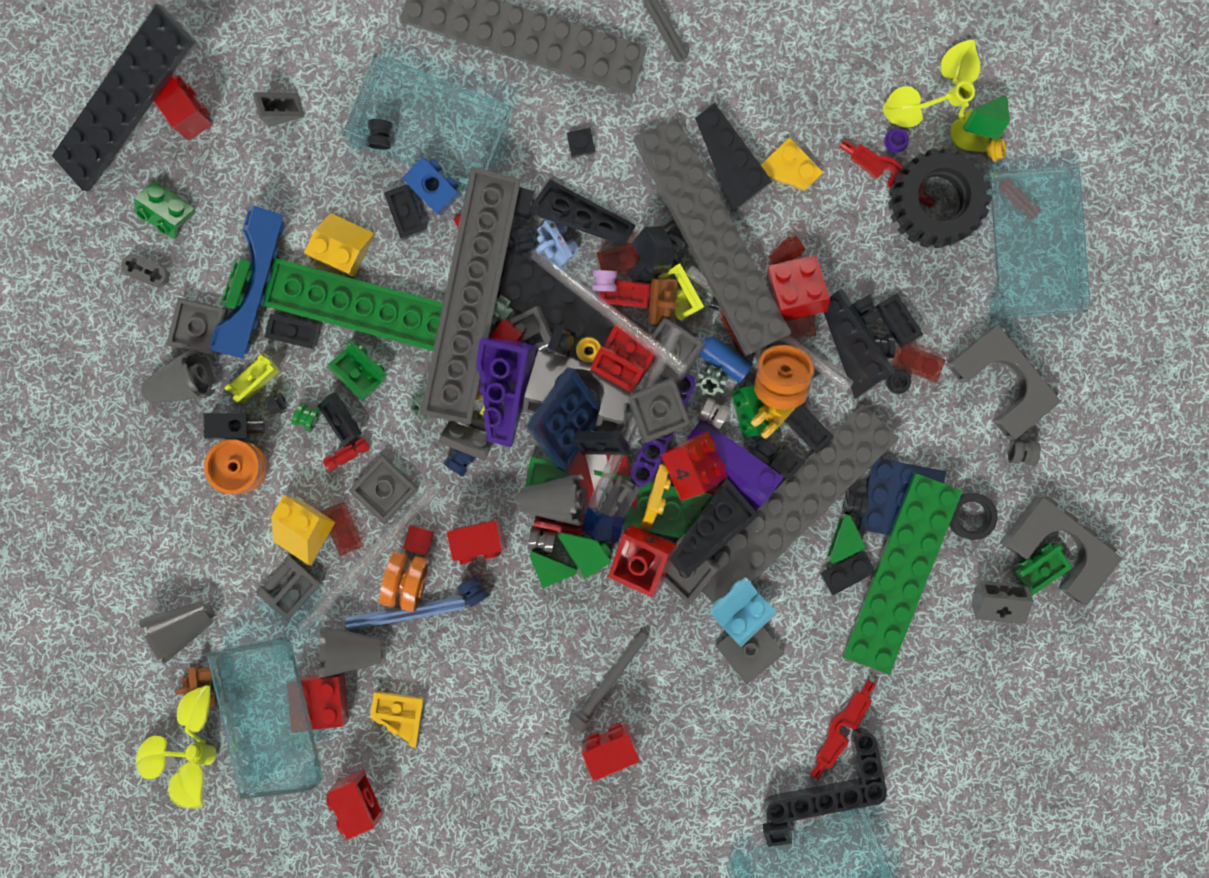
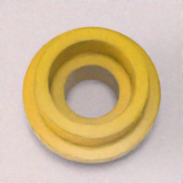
[987,138,1006,162]
[576,337,601,362]

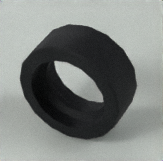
[949,493,998,540]

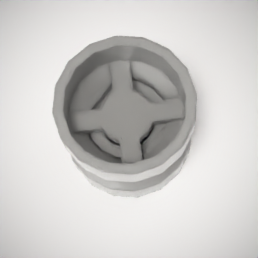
[697,397,731,429]

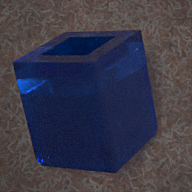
[581,507,625,542]

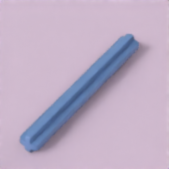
[345,596,467,630]

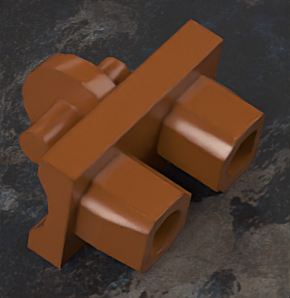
[648,278,679,324]
[175,664,219,707]

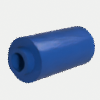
[699,336,753,384]

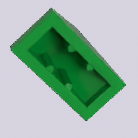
[962,95,1010,140]
[826,513,866,563]
[529,551,578,588]

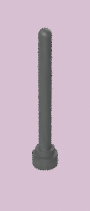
[568,630,649,733]

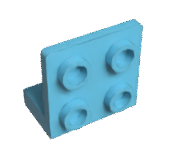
[709,577,777,647]

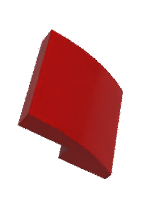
[590,325,660,393]

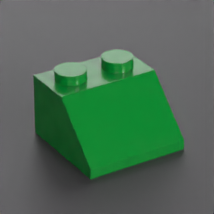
[558,532,613,579]

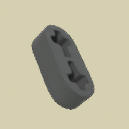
[121,254,169,288]

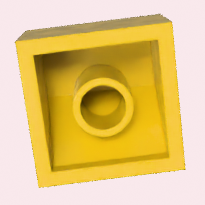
[304,213,375,278]
[271,495,335,565]

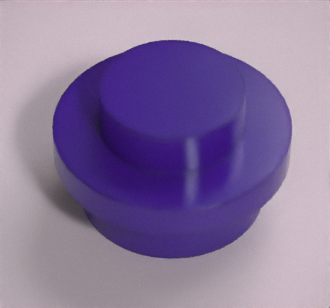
[884,128,909,153]

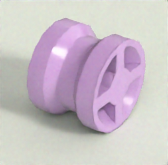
[592,270,618,292]

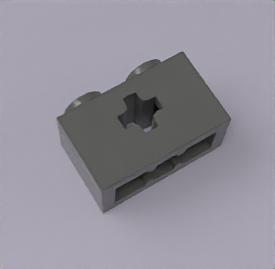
[972,580,1034,624]

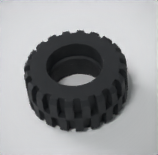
[888,147,992,248]

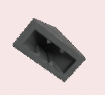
[253,92,305,127]

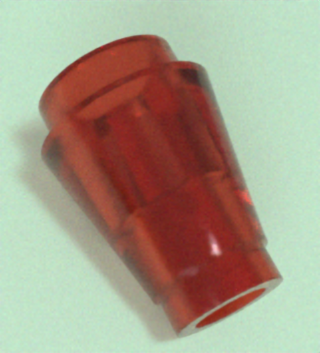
[768,234,806,265]

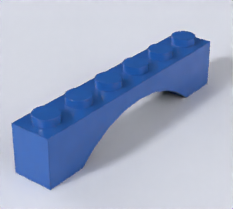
[209,205,285,359]

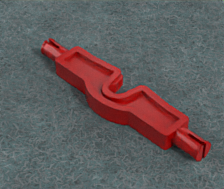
[839,139,937,208]
[810,679,877,780]

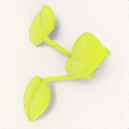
[883,40,990,152]
[136,686,216,808]

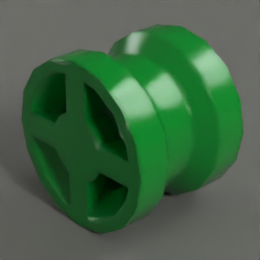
[291,402,321,432]

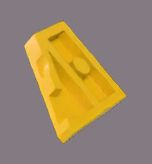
[761,138,823,191]
[640,465,671,530]
[370,691,424,748]

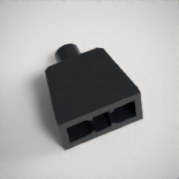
[204,413,265,440]

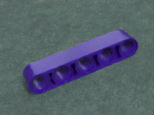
[630,374,695,488]

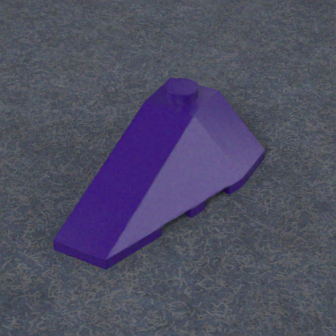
[476,338,537,447]
[687,420,784,511]

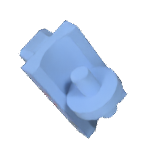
[536,220,579,268]

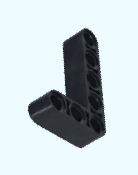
[763,728,887,824]

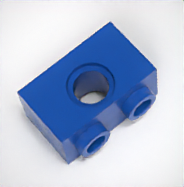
[402,157,462,215]

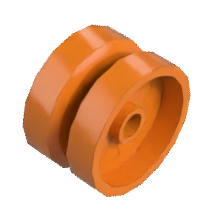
[754,345,814,410]
[204,440,268,494]
[379,551,429,613]

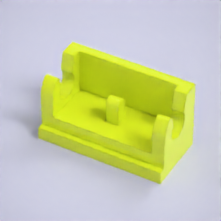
[657,264,704,321]
[224,353,280,404]

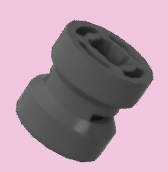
[1007,439,1041,466]
[527,525,556,554]

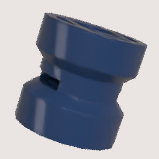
[443,448,476,477]
[457,574,491,608]

